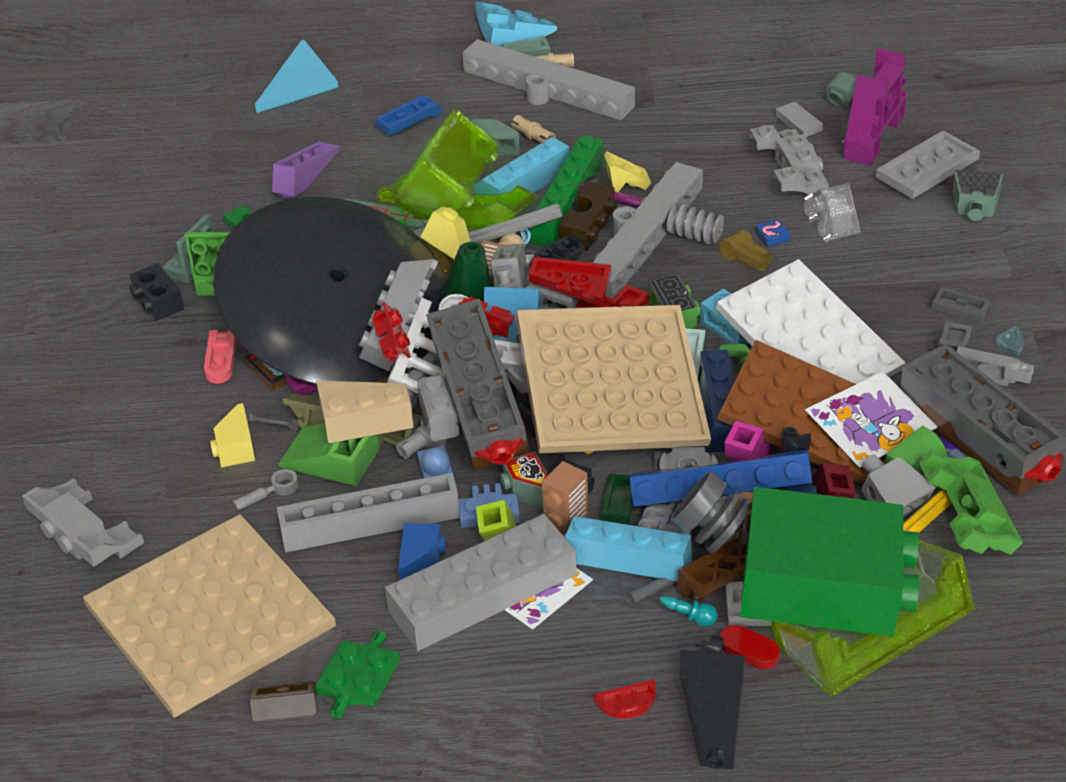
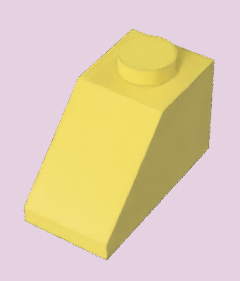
[421,206,470,259]
[210,403,255,468]

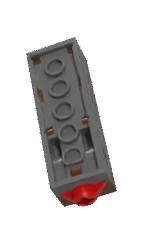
[426,299,530,470]
[900,344,1066,496]

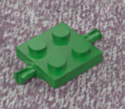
[315,631,401,719]

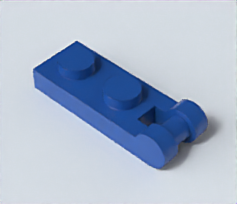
[375,95,442,136]

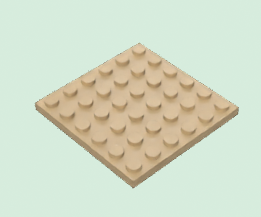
[516,305,711,453]
[83,514,336,718]

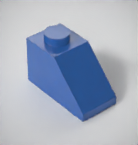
[398,523,447,580]

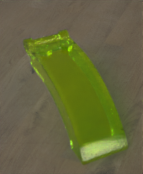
[377,173,538,229]

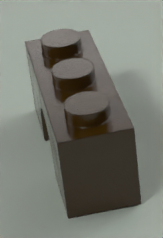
[559,182,618,251]

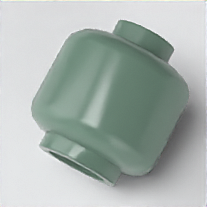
[826,72,857,107]

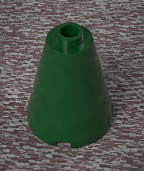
[441,241,492,302]

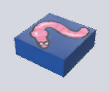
[756,219,790,247]

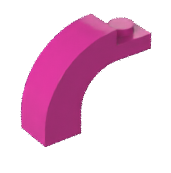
[724,421,776,462]

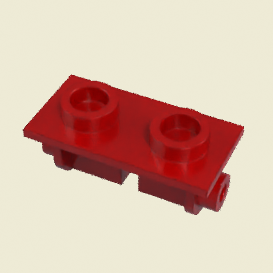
[458,296,515,338]
[372,302,411,361]

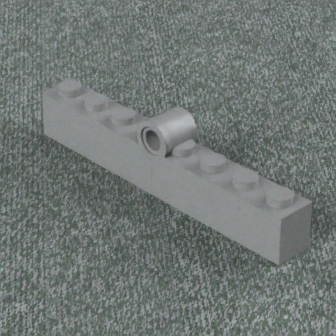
[463,39,635,120]
[593,162,703,299]

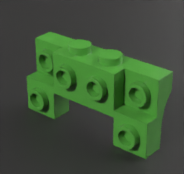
[919,451,1023,555]

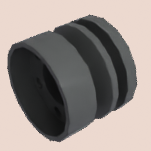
[670,471,752,553]

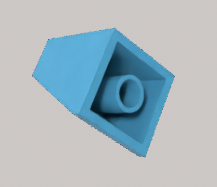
[484,287,544,343]

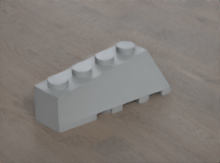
[359,259,438,371]

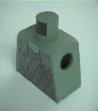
[952,170,1003,221]

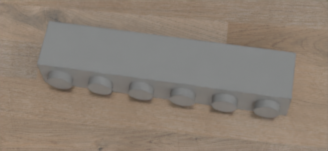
[277,473,460,553]

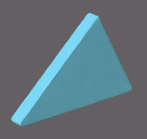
[255,40,338,113]

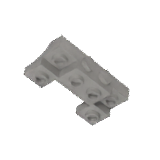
[750,125,829,198]
[22,478,144,567]

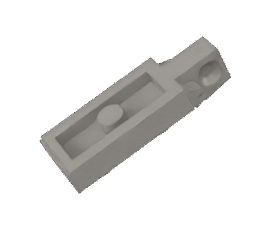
[957,346,1034,386]

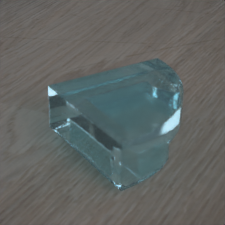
[996,325,1024,357]

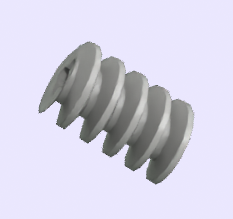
[667,204,724,245]

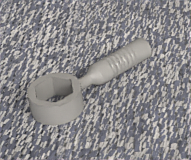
[233,469,298,511]

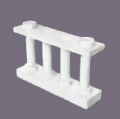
[387,298,443,394]

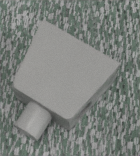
[862,454,935,517]

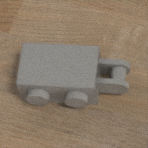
[491,243,528,288]

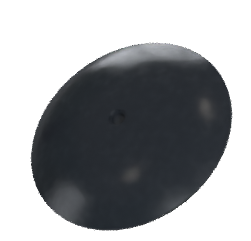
[213,197,446,385]

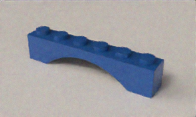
[629,449,812,507]

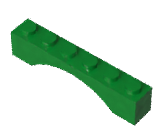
[530,135,604,247]

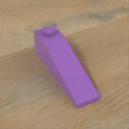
[272,141,340,198]

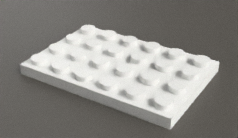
[716,259,906,384]

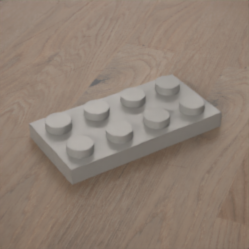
[876,131,980,199]

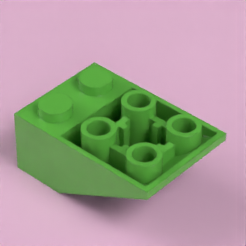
[185,232,230,296]
[278,423,380,486]

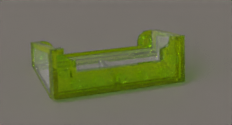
[771,541,976,697]

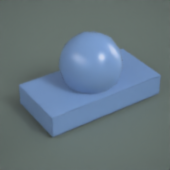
[417,446,457,489]

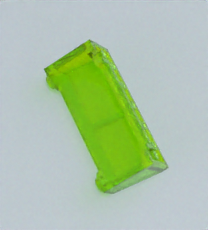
[394,108,500,213]

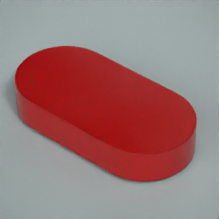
[720,625,780,669]

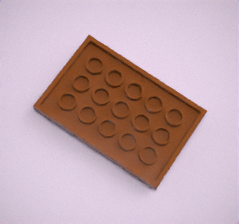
[717,340,886,485]

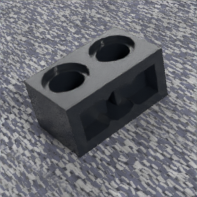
[129,263,184,321]

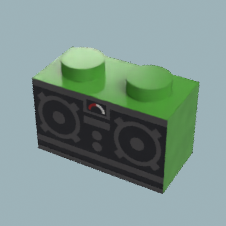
[649,275,700,329]

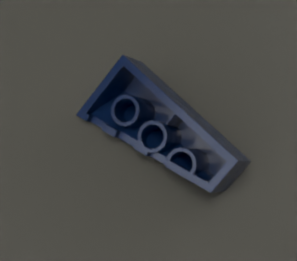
[698,349,735,453]

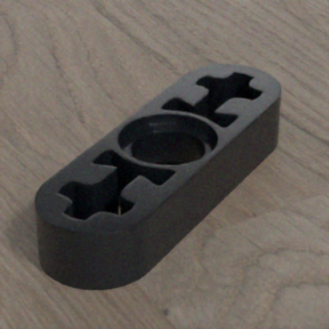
[529,235,585,267]

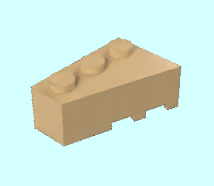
[316,381,413,443]

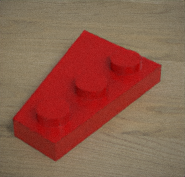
[528,257,612,306]

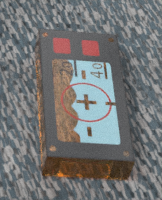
[243,353,287,391]

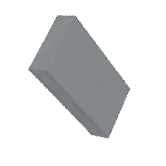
[775,101,823,137]

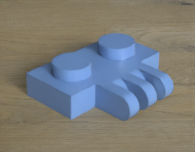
[458,483,520,528]

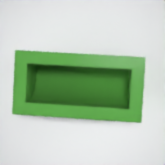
[885,425,948,477]

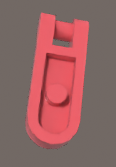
[204,329,238,384]

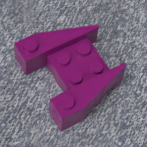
[842,48,907,166]

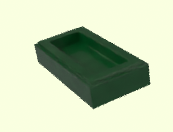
[600,473,634,525]

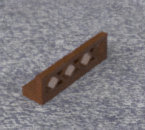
[677,532,748,598]

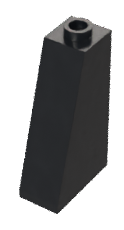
[680,649,745,769]

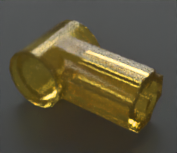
[719,229,773,272]

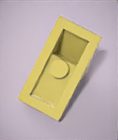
[604,151,651,192]

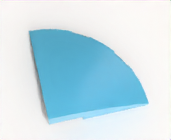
[475,2,557,46]

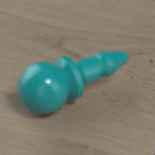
[660,597,718,627]

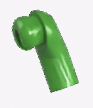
[719,343,750,368]

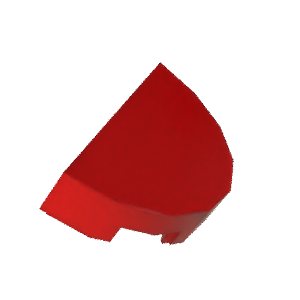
[593,679,656,719]

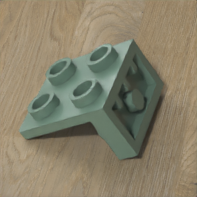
[162,215,214,284]

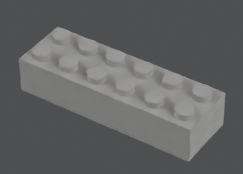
[385,514,577,651]

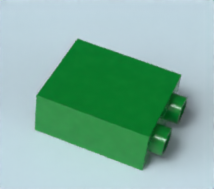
[740,487,919,637]

